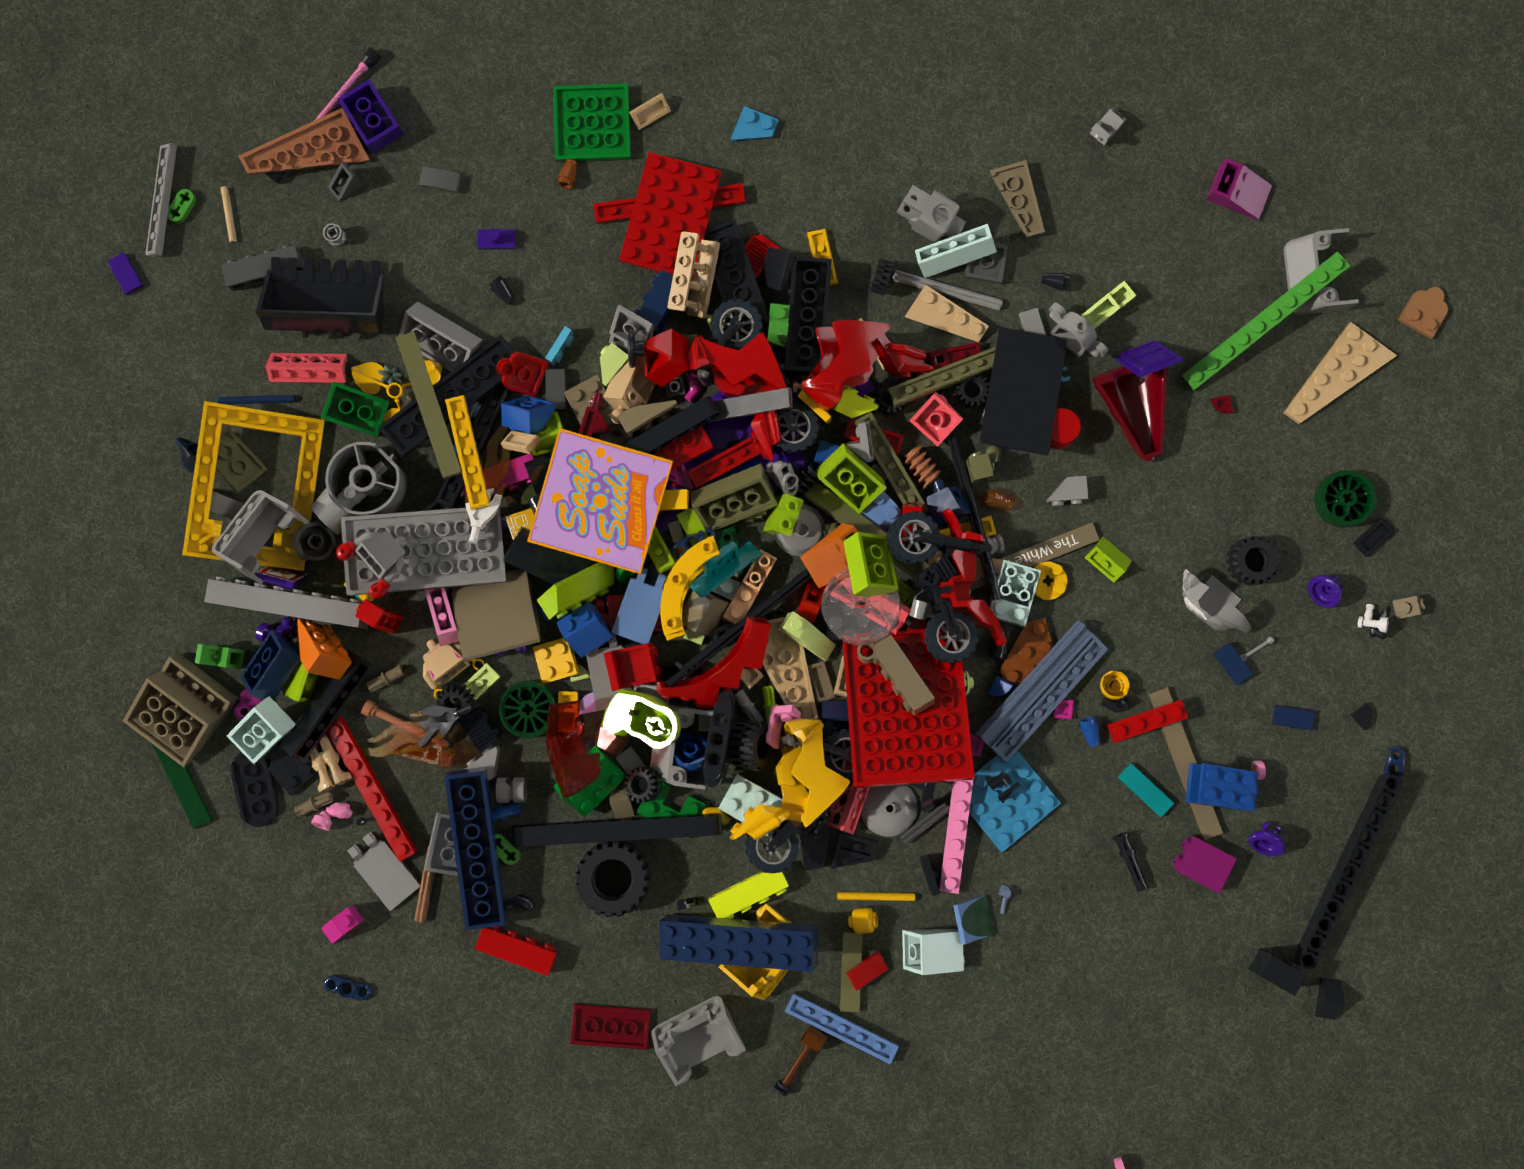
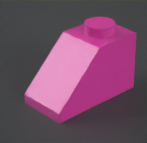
[321,905,364,944]

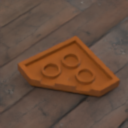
[999,618,1053,686]

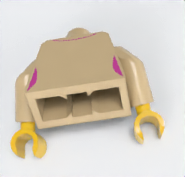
[423,638,484,699]

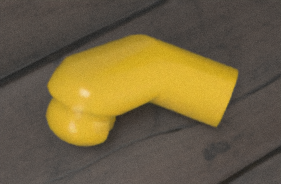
[701,807,730,826]

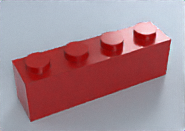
[474,926,558,976]

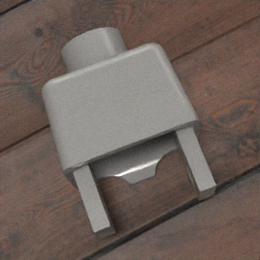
[896,185,966,242]

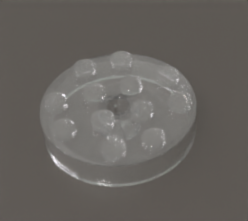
[821,568,901,645]

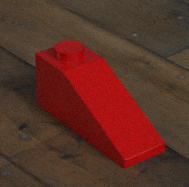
[355,599,404,634]

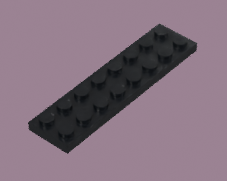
[378,334,515,458]

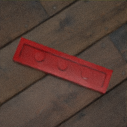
[687,437,762,489]
[1107,699,1188,743]

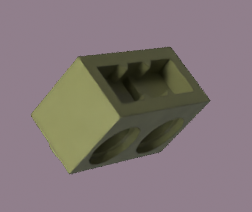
[966,451,994,485]

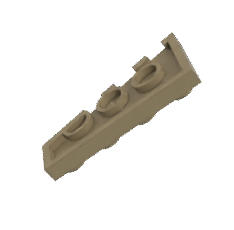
[989,160,1045,239]

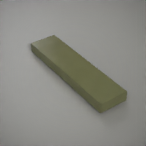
[840,931,863,1012]

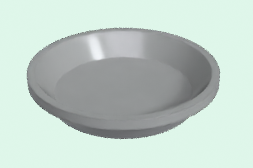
[774,504,825,556]

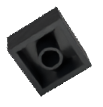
[1249,949,1307,996]

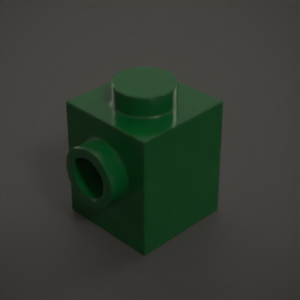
[715,526,742,550]

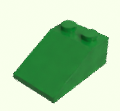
[320,382,390,437]

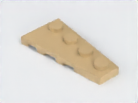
[905,284,989,342]

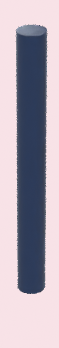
[218,395,296,404]

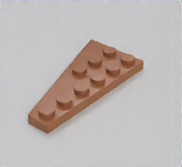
[238,108,370,175]

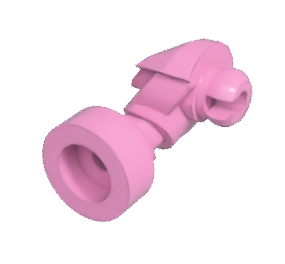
[311,802,352,831]

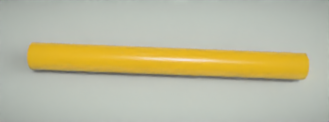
[837,892,915,901]

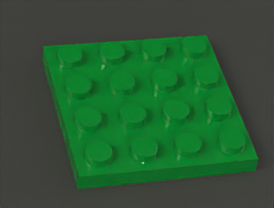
[553,84,631,162]

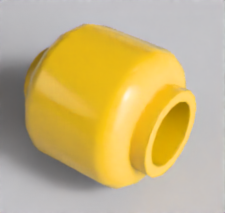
[848,908,878,934]

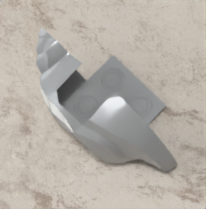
[1182,569,1251,633]

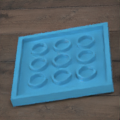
[969,751,1061,853]

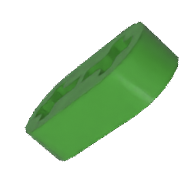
[167,189,196,224]
[496,833,521,865]

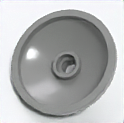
[861,785,918,837]

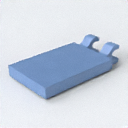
[611,568,666,644]

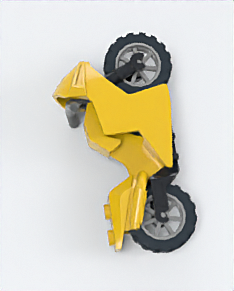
[729,718,853,873]

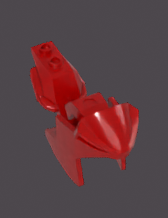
[802,320,935,410]

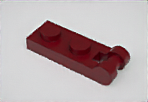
[926,342,981,372]

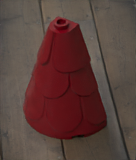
[1092,366,1167,462]

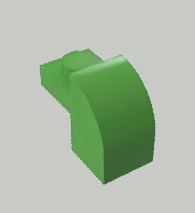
[766,303,790,348]
[195,644,245,669]

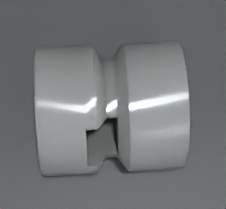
[496,777,527,803]

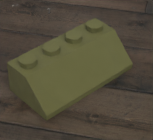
[691,463,778,533]

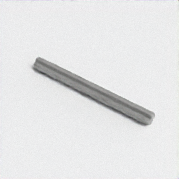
[893,270,1003,310]

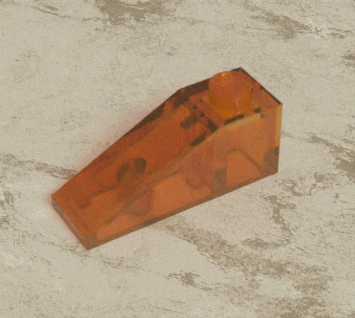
[391,735,456,770]

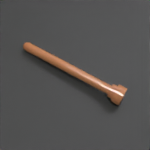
[361,700,449,748]

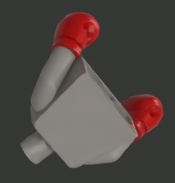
[336,532,407,599]

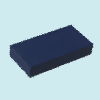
[1213,643,1253,685]
[1272,706,1315,731]

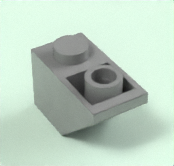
[1047,476,1088,506]
[465,746,500,781]

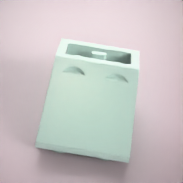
[988,560,1041,627]

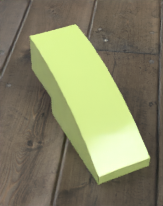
[1081,281,1136,329]

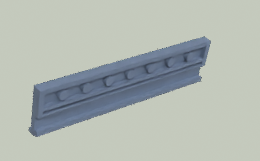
[976,621,1108,763]

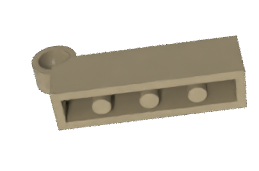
[857,635,935,716]

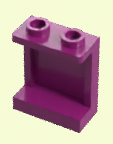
[1173,835,1237,894]

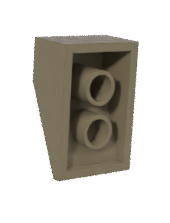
[617,400,681,440]

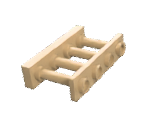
[667,232,720,319]

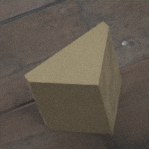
[682,590,729,637]

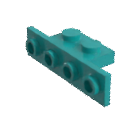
[689,541,762,599]

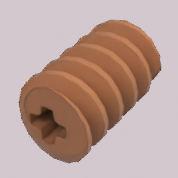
[901,446,941,489]

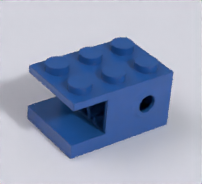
[1185,763,1259,811]

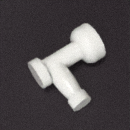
[1358,604,1389,633]

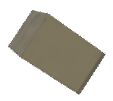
[609,778,635,819]

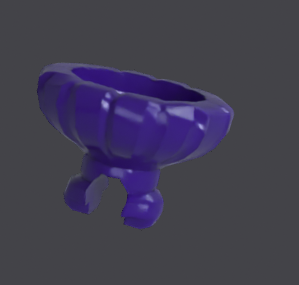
[1308,575,1344,608]
[1248,822,1286,857]

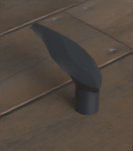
[1370,606,1389,640]

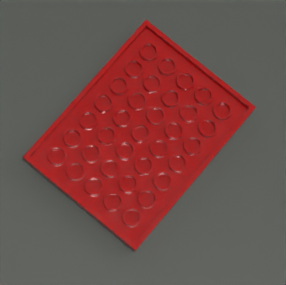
[842,629,975,788]

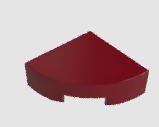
[1210,395,1234,414]

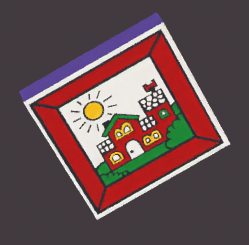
[255,566,307,589]

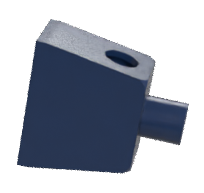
[926,479,971,527]

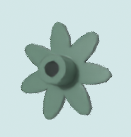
[378,365,403,384]

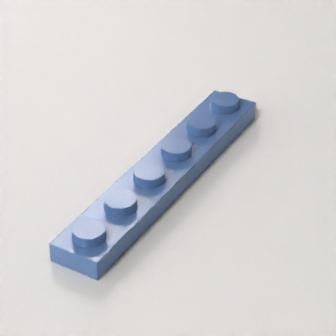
[785,993,899,1064]

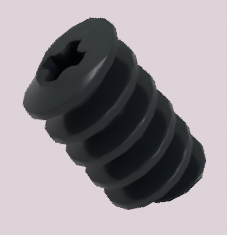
[794,462,819,498]

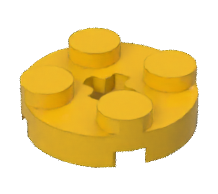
[1034,562,1067,600]

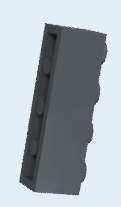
[221,245,304,291]

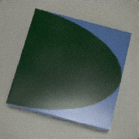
[953,896,994,944]

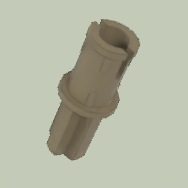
[366,665,405,692]
[294,791,334,817]

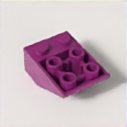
[1205,158,1272,220]

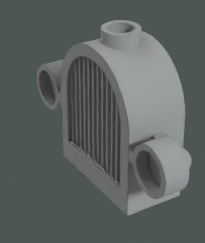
[1049,303,1108,358]

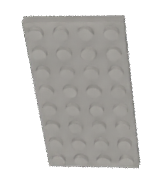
[341,508,506,596]

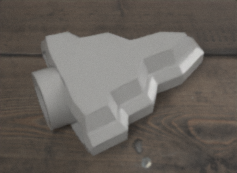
[765,461,799,496]

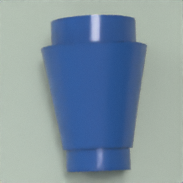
[1079,717,1100,747]

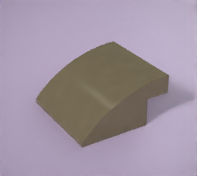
[452,569,540,661]
[123,652,238,767]

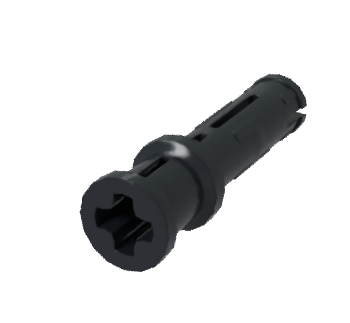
[1113,832,1149,892]

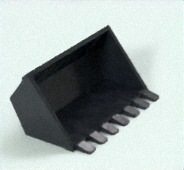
[256,257,384,339]

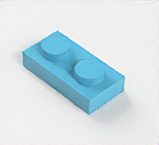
[545,326,574,366]

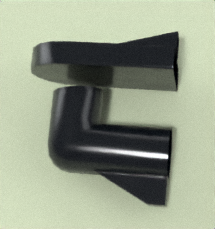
[985,773,1020,803]

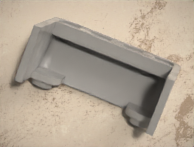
[1283,228,1359,315]
[212,490,309,584]
[650,702,714,790]

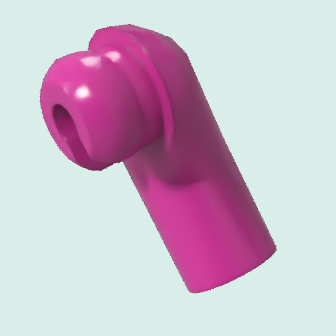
[684,374,701,403]

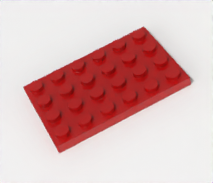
[619,152,722,281]

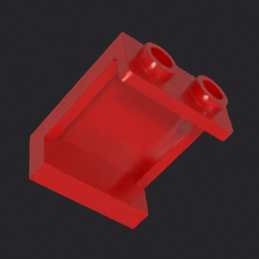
[603,642,662,691]

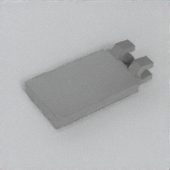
[586,633,632,711]
[347,832,421,911]

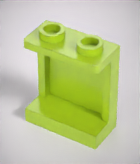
[763,493,803,536]

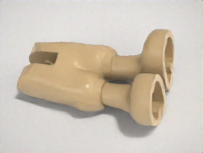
[310,733,353,793]

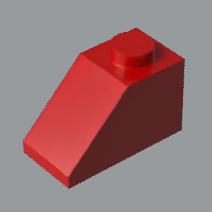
[797,578,827,623]

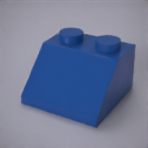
[501,395,556,435]
[556,602,614,658]

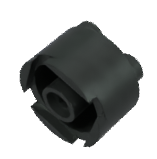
[292,522,336,561]

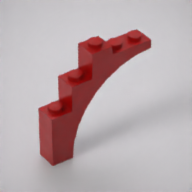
[656,616,771,709]

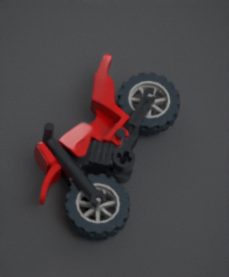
[887,508,1007,663]

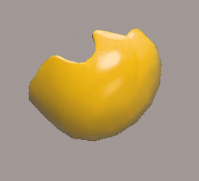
[1100,671,1130,700]

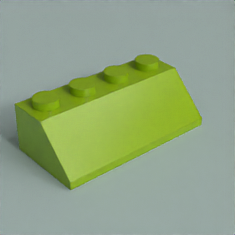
[537,562,614,620]

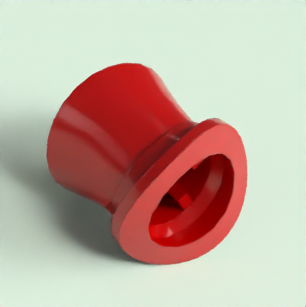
[1050,408,1081,450]

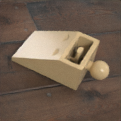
[603,356,656,424]

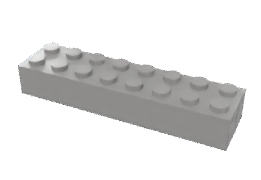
[204,576,368,629]

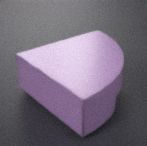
[577,692,597,715]

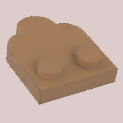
[1398,287,1448,339]

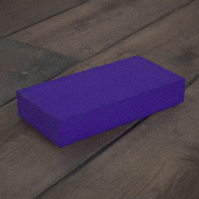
[107,252,144,295]

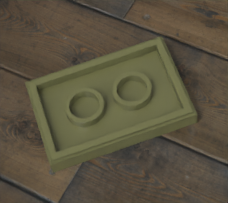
[216,426,268,494]

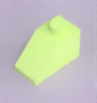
[600,343,628,389]

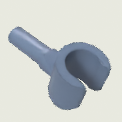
[998,885,1011,914]

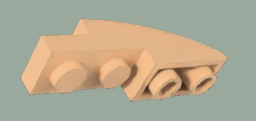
[723,549,777,624]

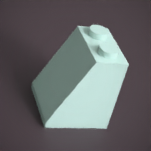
[902,929,965,975]

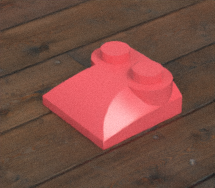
[910,392,963,447]

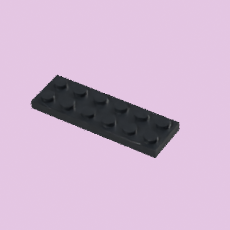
[704,219,769,336]

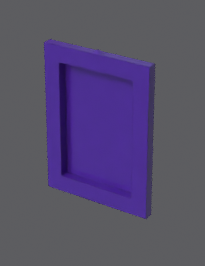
[1115,341,1183,378]

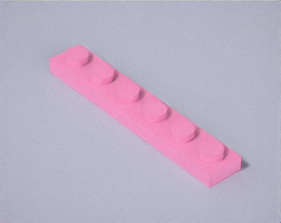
[939,780,973,894]

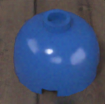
[673,733,707,773]

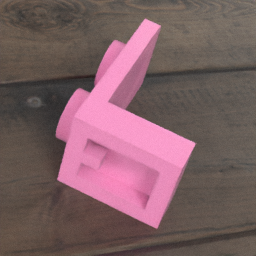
[766,705,801,749]

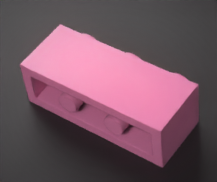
[424,588,459,646]

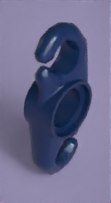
[671,527,715,559]
[1383,746,1406,784]
[324,975,372,1001]

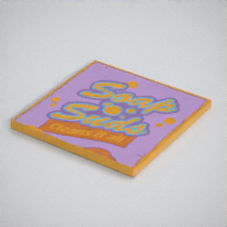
[527,428,673,574]

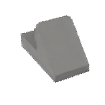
[846,420,874,462]

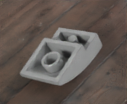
[609,305,654,353]

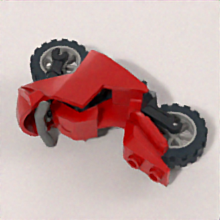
[686,299,819,462]

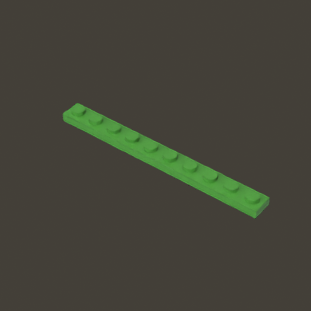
[1182,251,1350,391]

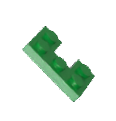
[636,780,706,839]

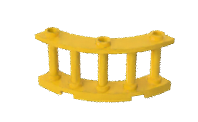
[660,536,720,642]

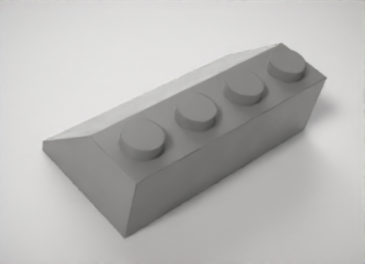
[399,302,482,372]

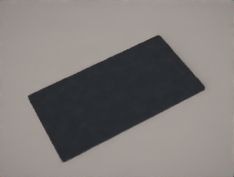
[980,327,1067,456]

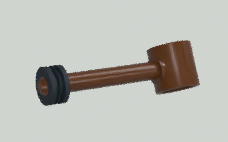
[773,1025,827,1096]

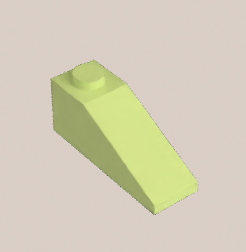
[778,611,836,661]

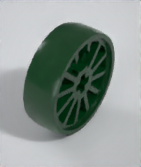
[1314,470,1376,528]
[499,680,558,739]

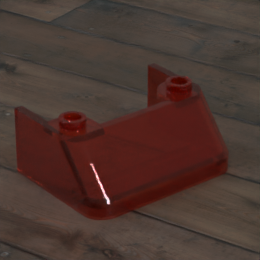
[545,700,601,798]

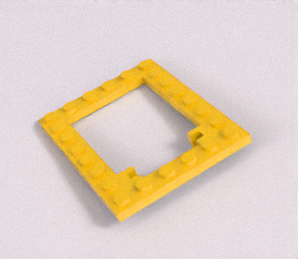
[182,401,324,571]

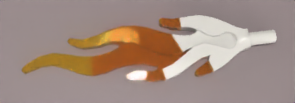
[465,423,510,544]

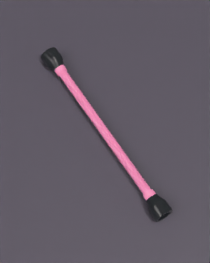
[265,47,382,183]

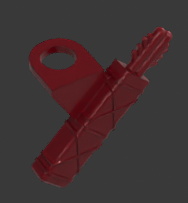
[578,392,611,437]

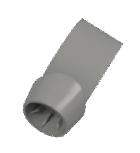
[310,442,407,535]

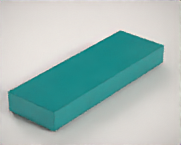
[1117,763,1174,817]

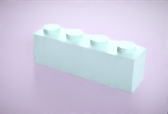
[915,224,997,278]

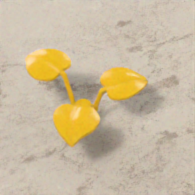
[351,360,442,422]

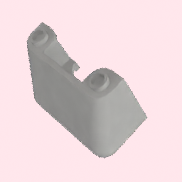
[652,996,746,1086]

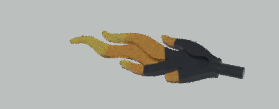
[362,703,475,757]

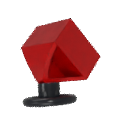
[628,329,689,387]

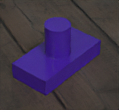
[477,229,516,250]

